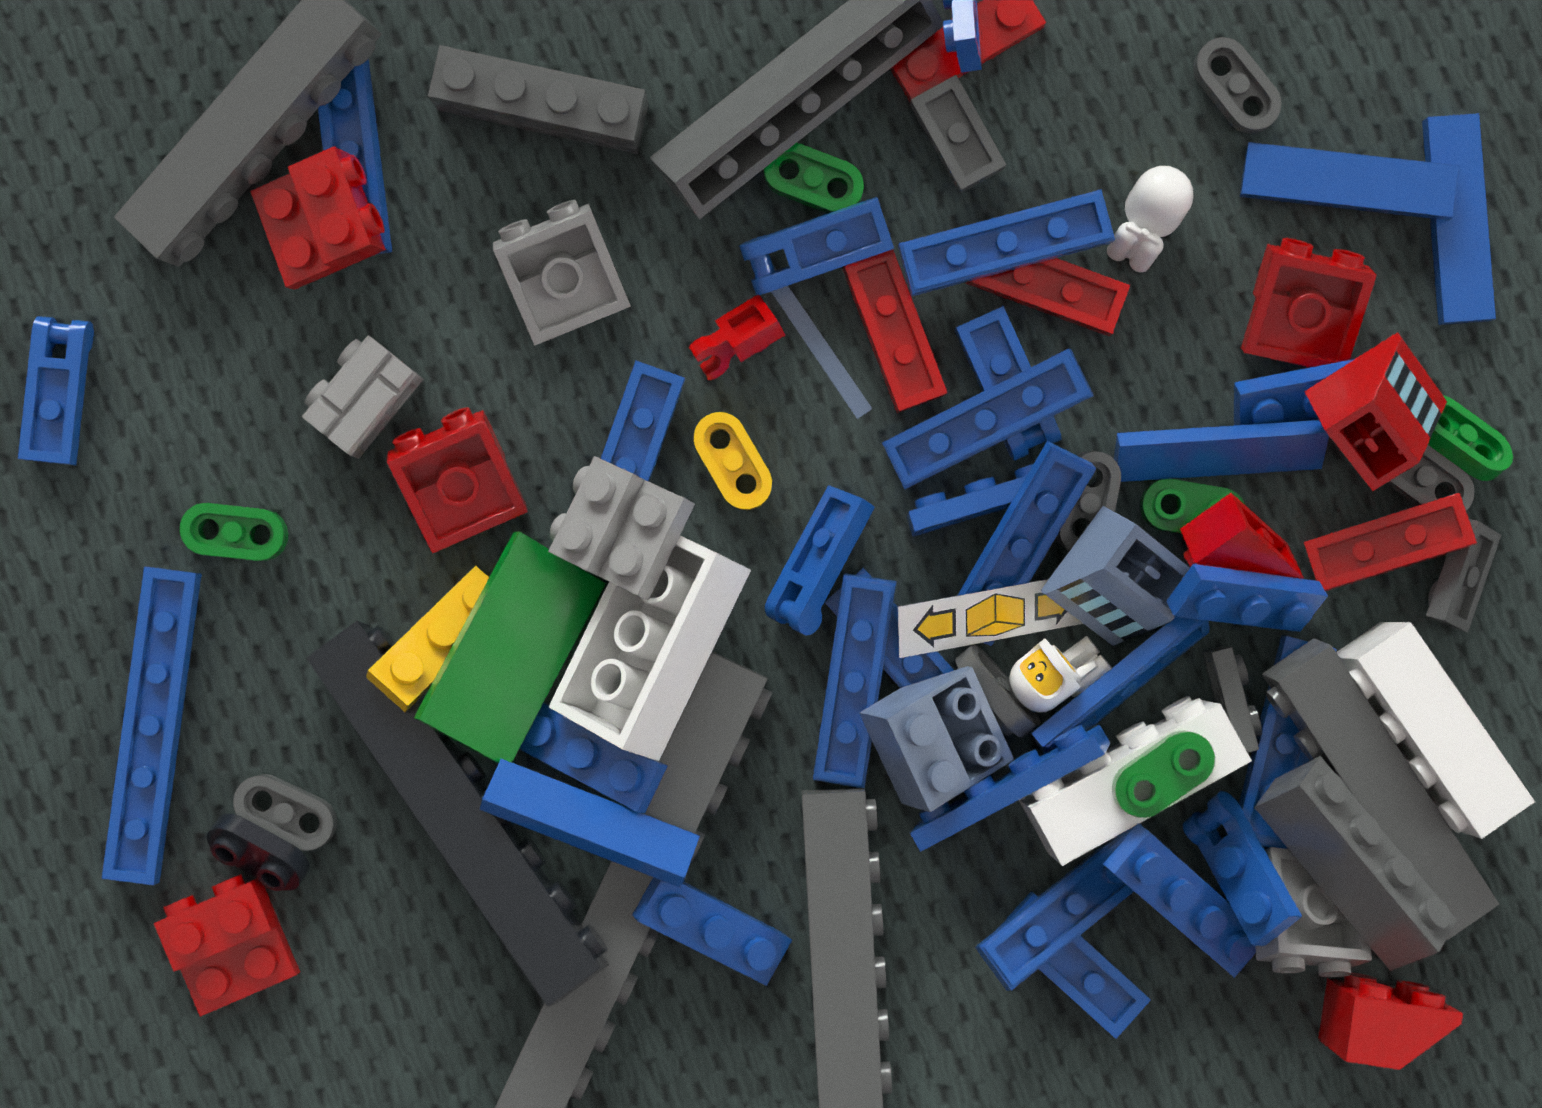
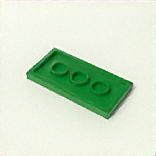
[414,532,606,764]

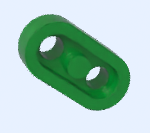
[763,143,864,214]
[1428,396,1513,481]
[1140,479,1245,534]
[180,503,288,561]
[1112,731,1215,818]

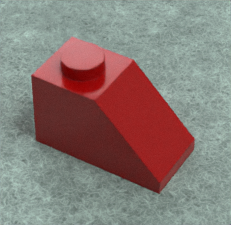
[1180,493,1304,579]

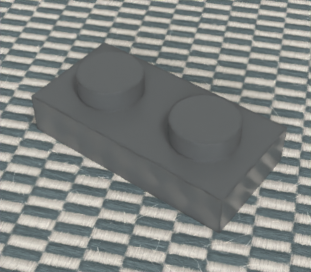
[909,75,1006,194]
[1426,519,1501,633]
[1202,646,1262,753]

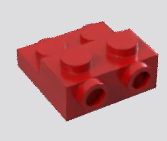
[250,146,386,290]
[1241,238,1377,367]
[387,407,528,554]
[153,874,300,1017]

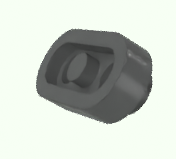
[1193,37,1282,134]
[1386,445,1475,511]
[1056,451,1121,551]
[955,644,1041,738]
[233,774,337,851]

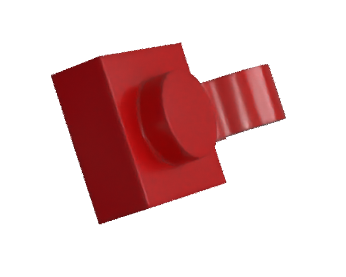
[689,295,785,380]

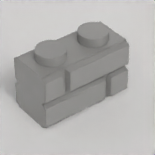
[302,335,423,459]

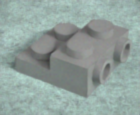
[493,200,631,346]
[548,456,695,600]
[1255,847,1372,977]

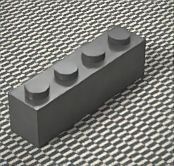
[428,45,649,154]
[1254,756,1457,971]

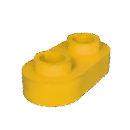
[694,412,772,510]

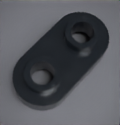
[206,814,310,891]

